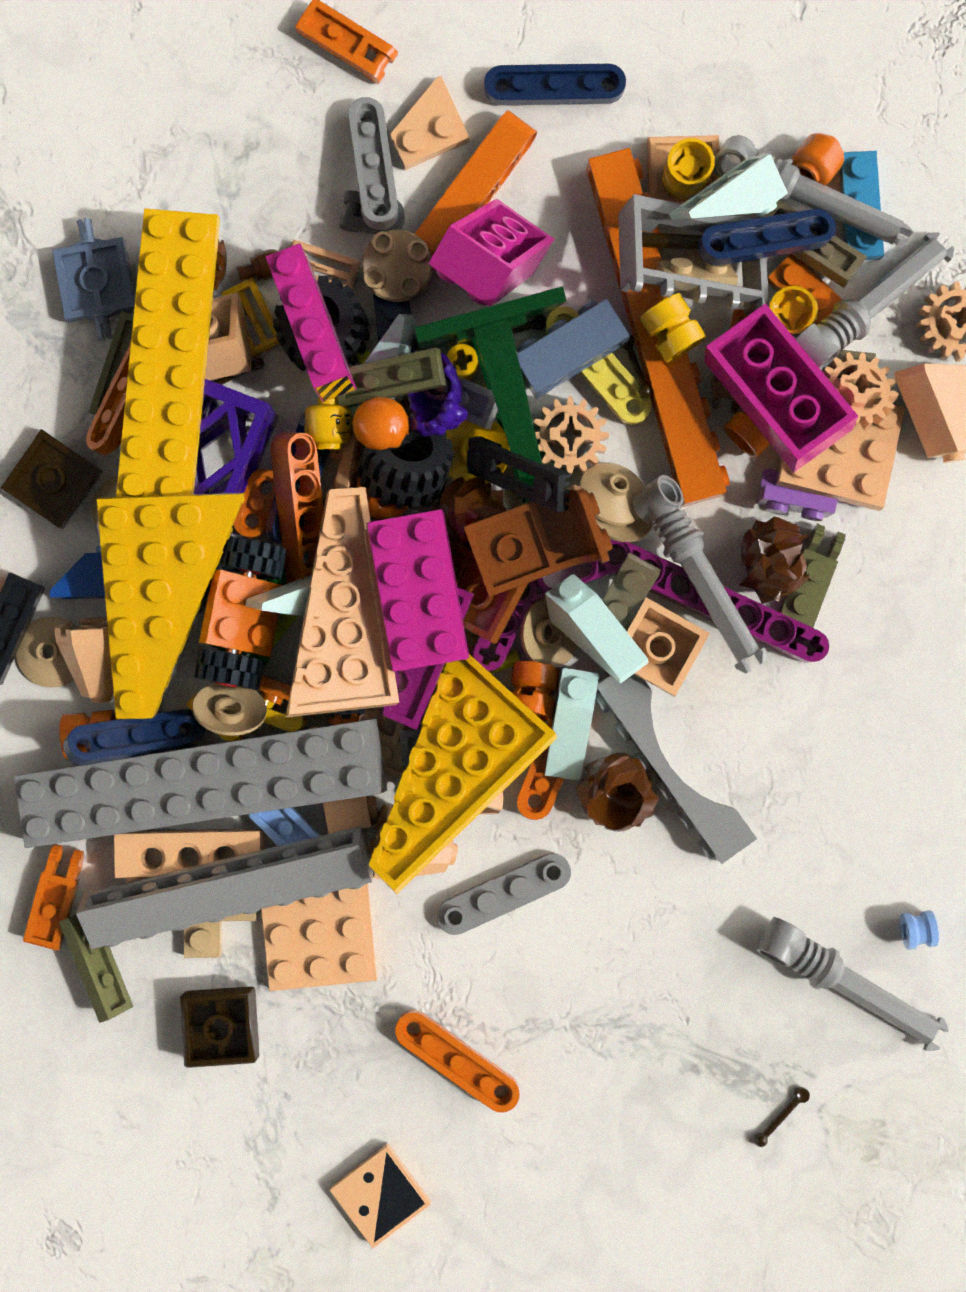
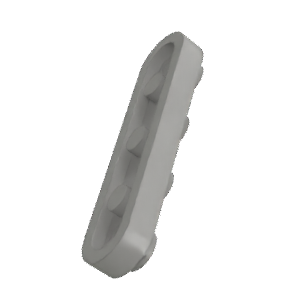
[348,97,398,230]
[437,853,571,935]

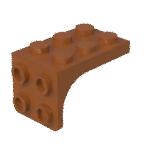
[463,484,613,597]
[449,541,529,644]

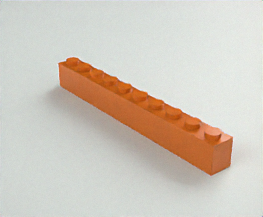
[586,148,730,507]

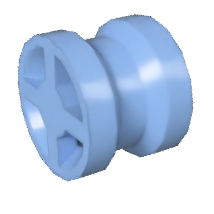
[900,910,939,950]

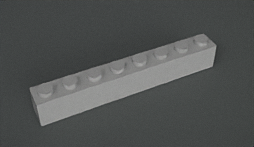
[76,826,373,949]

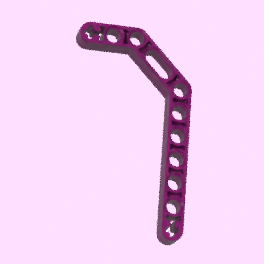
[473,539,830,671]

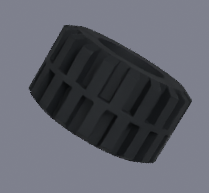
[273,276,370,371]
[357,413,454,510]

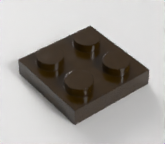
[1,429,103,529]

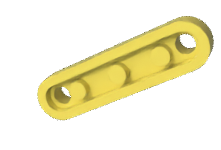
[546,306,652,425]

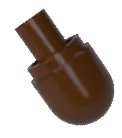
[236,249,278,282]

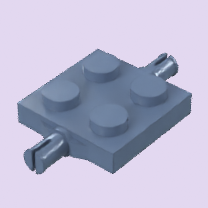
[52,218,135,341]

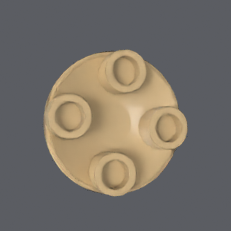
[361,230,433,302]

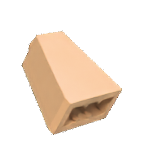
[894,363,966,463]

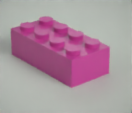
[428,199,555,306]
[704,303,858,473]
[367,509,469,672]

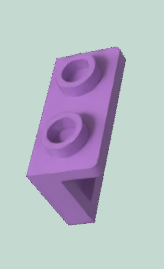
[756,469,838,521]

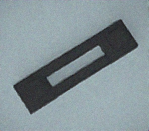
[467,436,571,513]

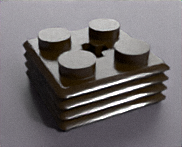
[180,986,260,1068]

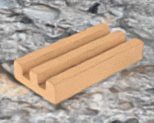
[291,239,361,290]

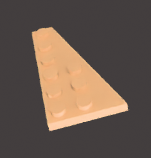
[286,487,399,718]

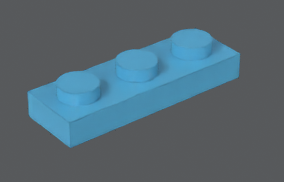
[839,151,884,261]

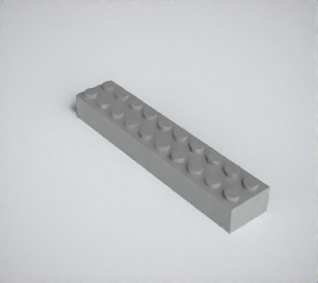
[14,719,388,848]

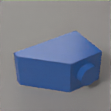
[50,546,105,600]

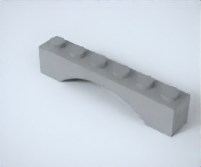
[595,674,757,864]

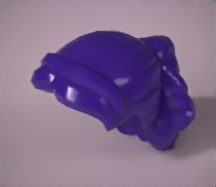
[407,352,468,437]

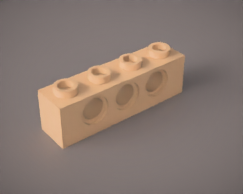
[114,828,265,883]

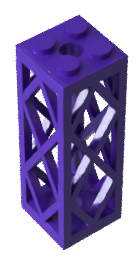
[194,379,279,613]

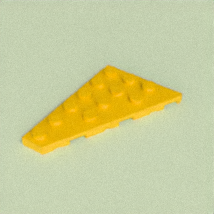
[97,493,245,719]
[369,654,557,895]

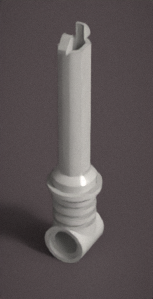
[713,135,913,246]
[795,232,954,371]
[632,475,766,673]
[756,917,949,1051]

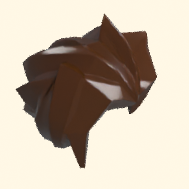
[432,477,506,546]
[739,516,810,604]
[576,752,659,832]

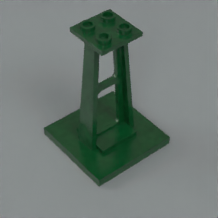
[414,286,567,503]

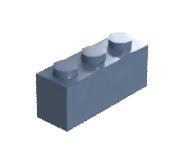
[516,299,630,399]

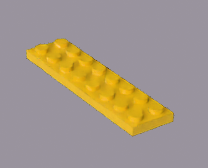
[116,208,220,497]

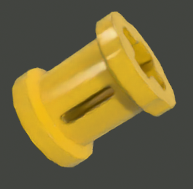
[446,344,478,381]

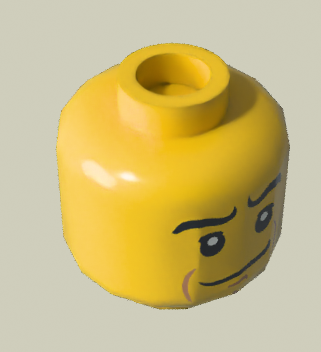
[304,397,352,450]

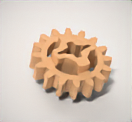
[916,281,966,362]
[823,352,898,431]
[533,396,609,475]

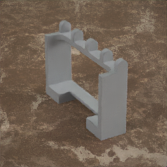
[618,194,769,315]

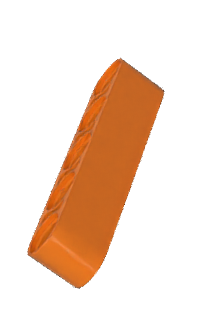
[415,110,537,272]
[270,432,324,584]

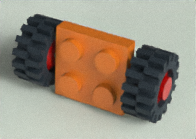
[193,536,287,690]

